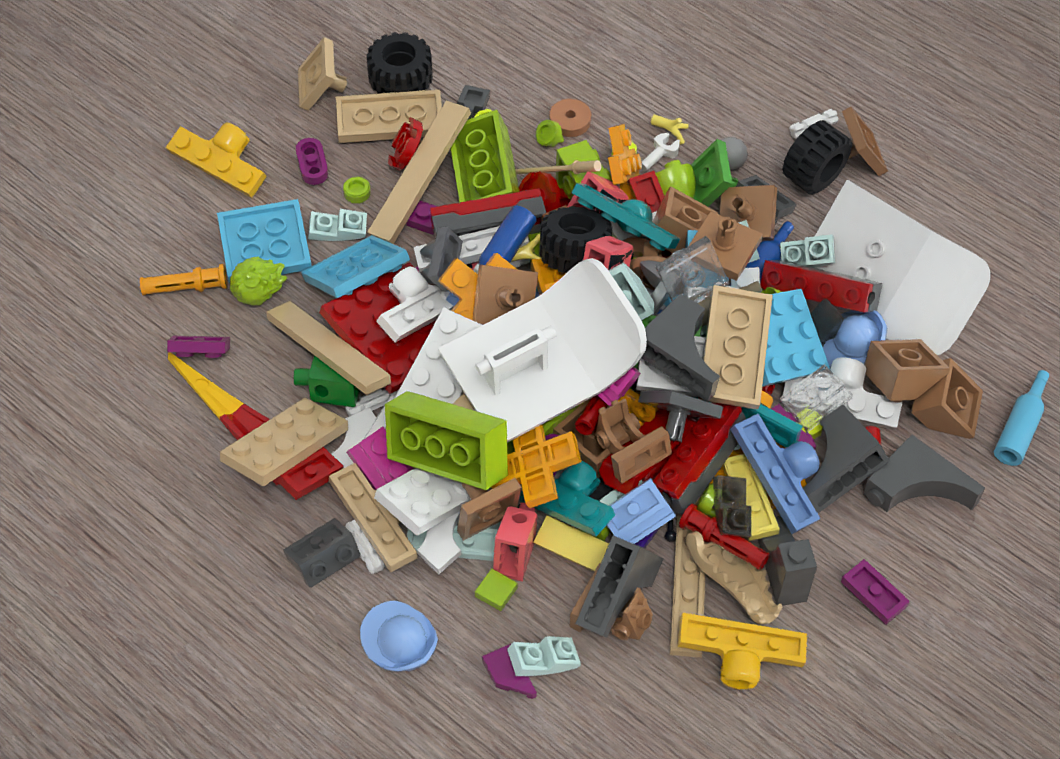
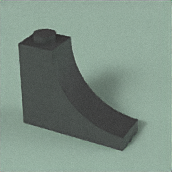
[641,293,720,402]
[803,404,890,513]
[863,435,985,512]
[758,516,817,606]
[575,535,664,638]

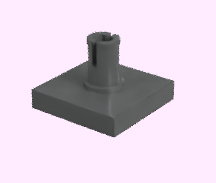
[639,390,723,442]

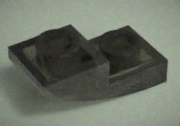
[810,299,844,347]
[713,475,751,537]

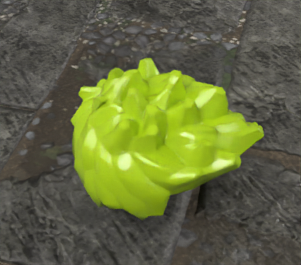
[230,257,287,306]

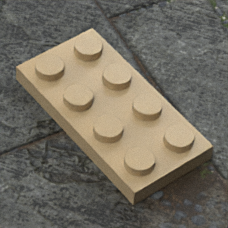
[336,89,442,143]
[698,285,773,410]
[220,398,348,486]

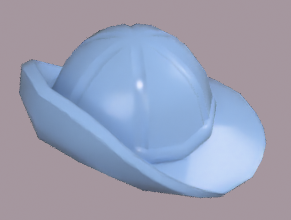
[818,310,888,367]
[360,601,438,671]

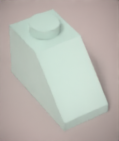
[609,262,654,320]

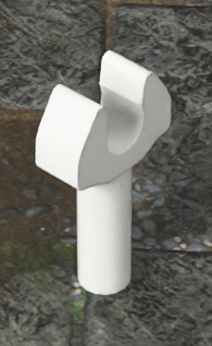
[641,133,680,172]

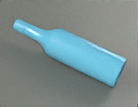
[994,370,1049,466]

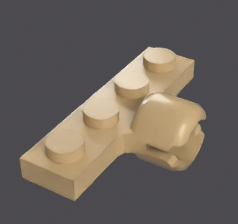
[329,463,417,573]

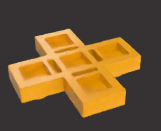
[608,124,642,200]
[438,253,518,320]
[492,424,581,509]

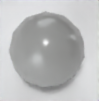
[721,137,748,170]

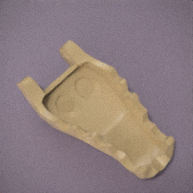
[686,520,782,625]

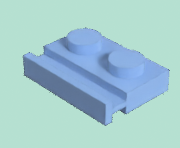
[607,478,676,544]

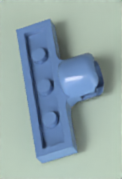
[730,413,820,534]

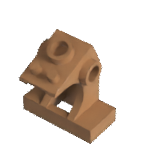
[595,399,672,483]
[570,563,653,640]

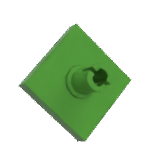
[691,139,738,207]

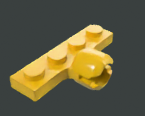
[165,122,267,198]
[678,613,807,690]

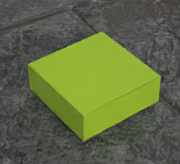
[475,568,518,611]

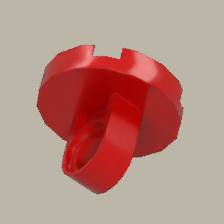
[388,117,423,170]
[519,171,570,213]

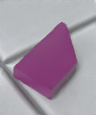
[482,643,537,699]

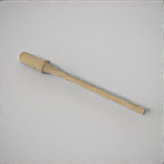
[515,160,602,174]

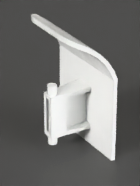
[815,180,990,355]
[438,258,647,442]

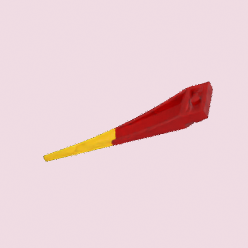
[168,352,344,500]

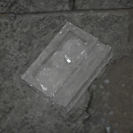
[779,364,853,433]

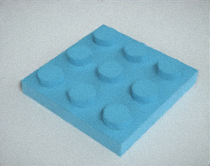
[217,199,312,284]
[301,235,410,298]
[762,289,830,387]

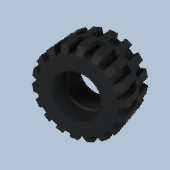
[366,32,433,94]
[782,120,852,195]
[539,206,613,273]

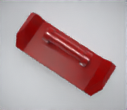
[599,409,698,494]

